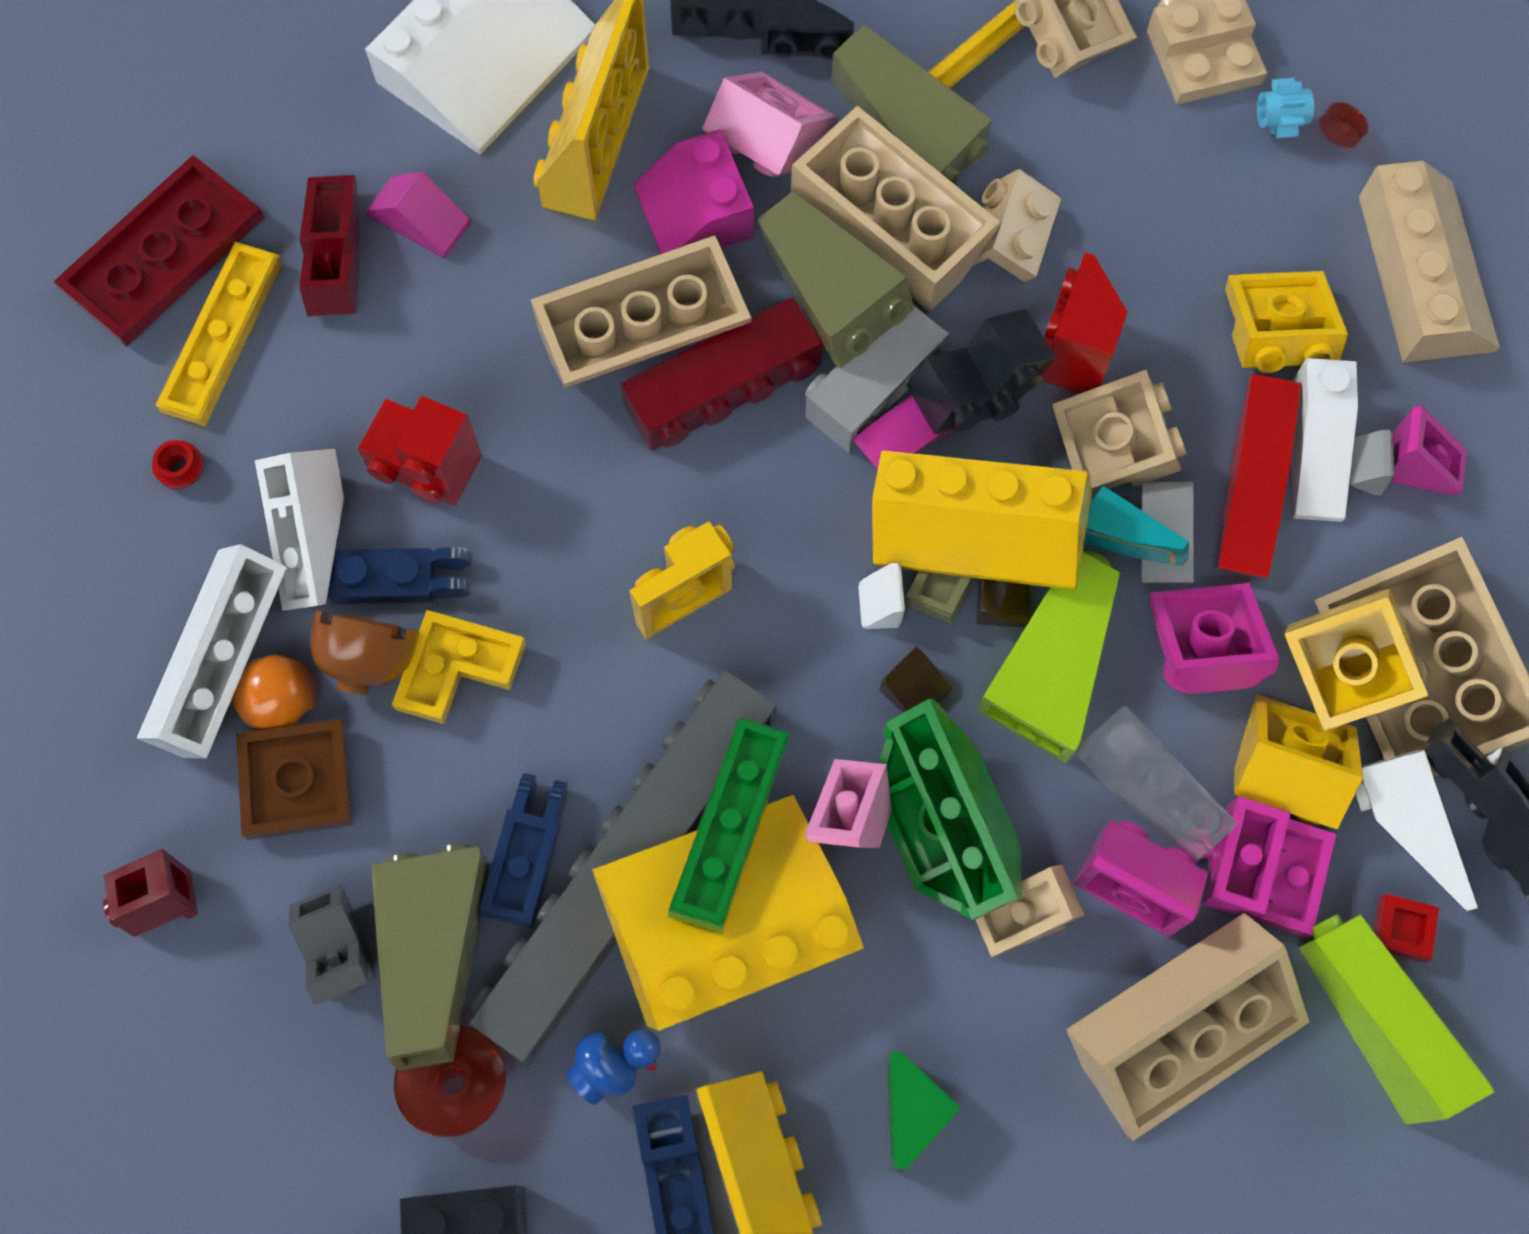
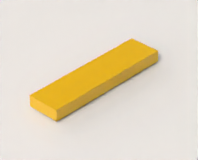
[155,241,283,427]

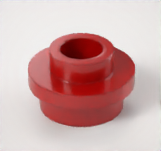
[152,440,204,489]

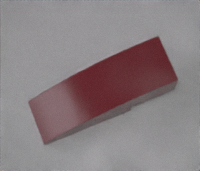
[299,175,359,317]

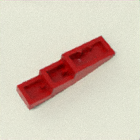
[1215,374,1301,578]

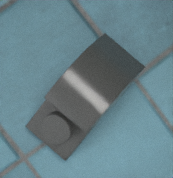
[288,884,375,1005]

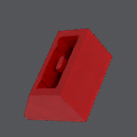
[1042,252,1128,394]

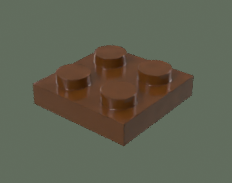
[236,719,353,840]

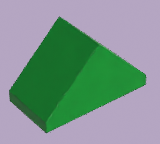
[887,1052,961,1170]

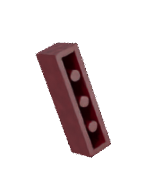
[620,297,822,451]

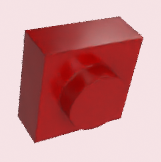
[1374,894,1440,963]

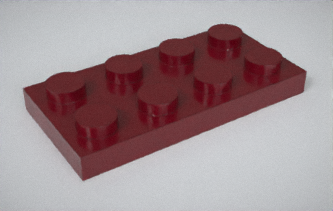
[53,155,264,347]

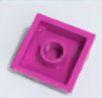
[1149,583,1280,694]

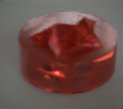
[1319,102,1369,148]

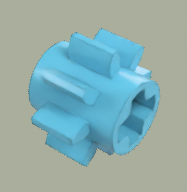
[1257,78,1314,139]

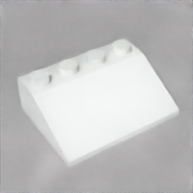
[365,0,595,155]

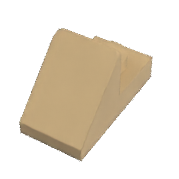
[975,864,1085,957]

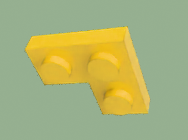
[392,610,527,724]

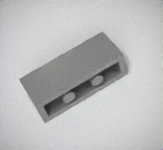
[805,305,949,453]

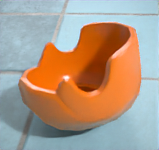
[232,654,318,730]

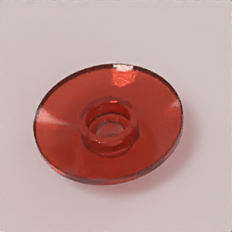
[394,1025,506,1138]

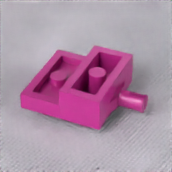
[1178,796,1336,939]

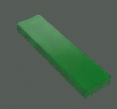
[668,717,790,934]

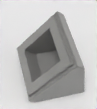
[1349,430,1394,495]

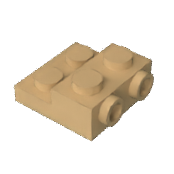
[1015,0,1137,78]
[1147,0,1267,105]
[1052,370,1187,495]

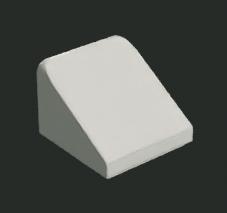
[858,563,905,629]

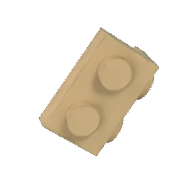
[973,169,1061,282]

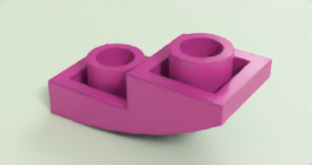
[853,396,955,470]

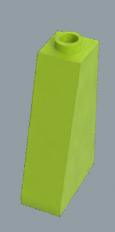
[977,551,1120,764]
[1298,914,1495,1125]

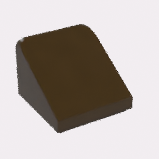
[977,578,1029,628]
[879,646,952,713]

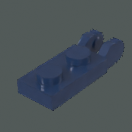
[327,547,472,604]
[478,773,568,928]

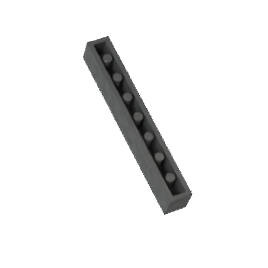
[469,670,777,1066]

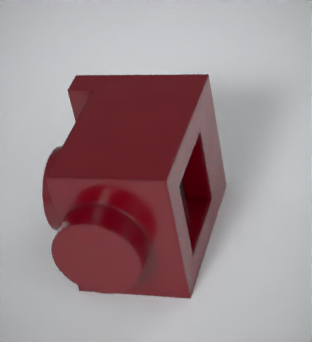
[103,848,198,937]

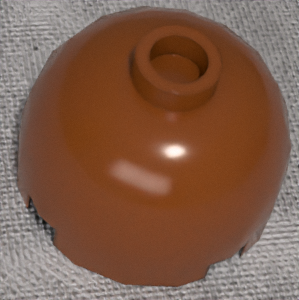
[310,610,419,695]

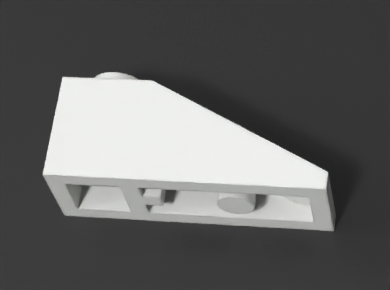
[1291,358,1358,522]
[255,449,344,611]
[1355,750,1478,911]

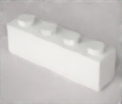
[136,544,287,759]

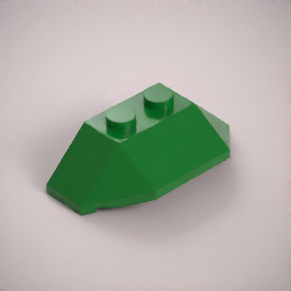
[879,699,1022,920]

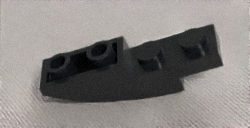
[670,0,854,60]
[1424,718,1529,902]

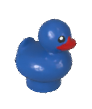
[566,1029,661,1105]

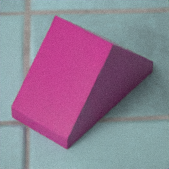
[366,171,471,259]
[1391,406,1467,495]

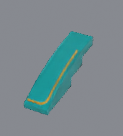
[1084,486,1189,566]

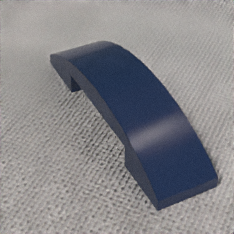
[632,1095,714,1234]

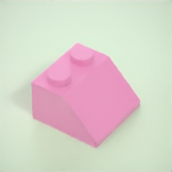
[702,71,837,177]

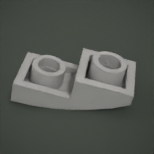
[1142,482,1194,583]

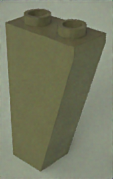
[831,24,992,185]
[757,191,914,369]
[371,844,489,1071]

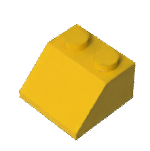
[1284,589,1428,731]
[1234,694,1363,830]

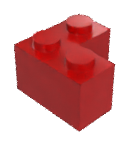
[357,395,482,506]

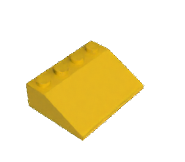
[533,0,650,221]
[592,795,864,1031]

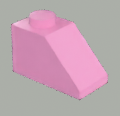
[805,759,892,848]

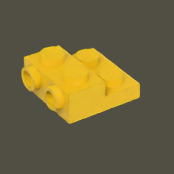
[1225,271,1348,374]
[629,521,735,640]

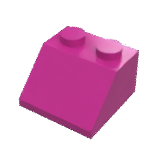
[634,129,754,254]
[1073,820,1208,937]

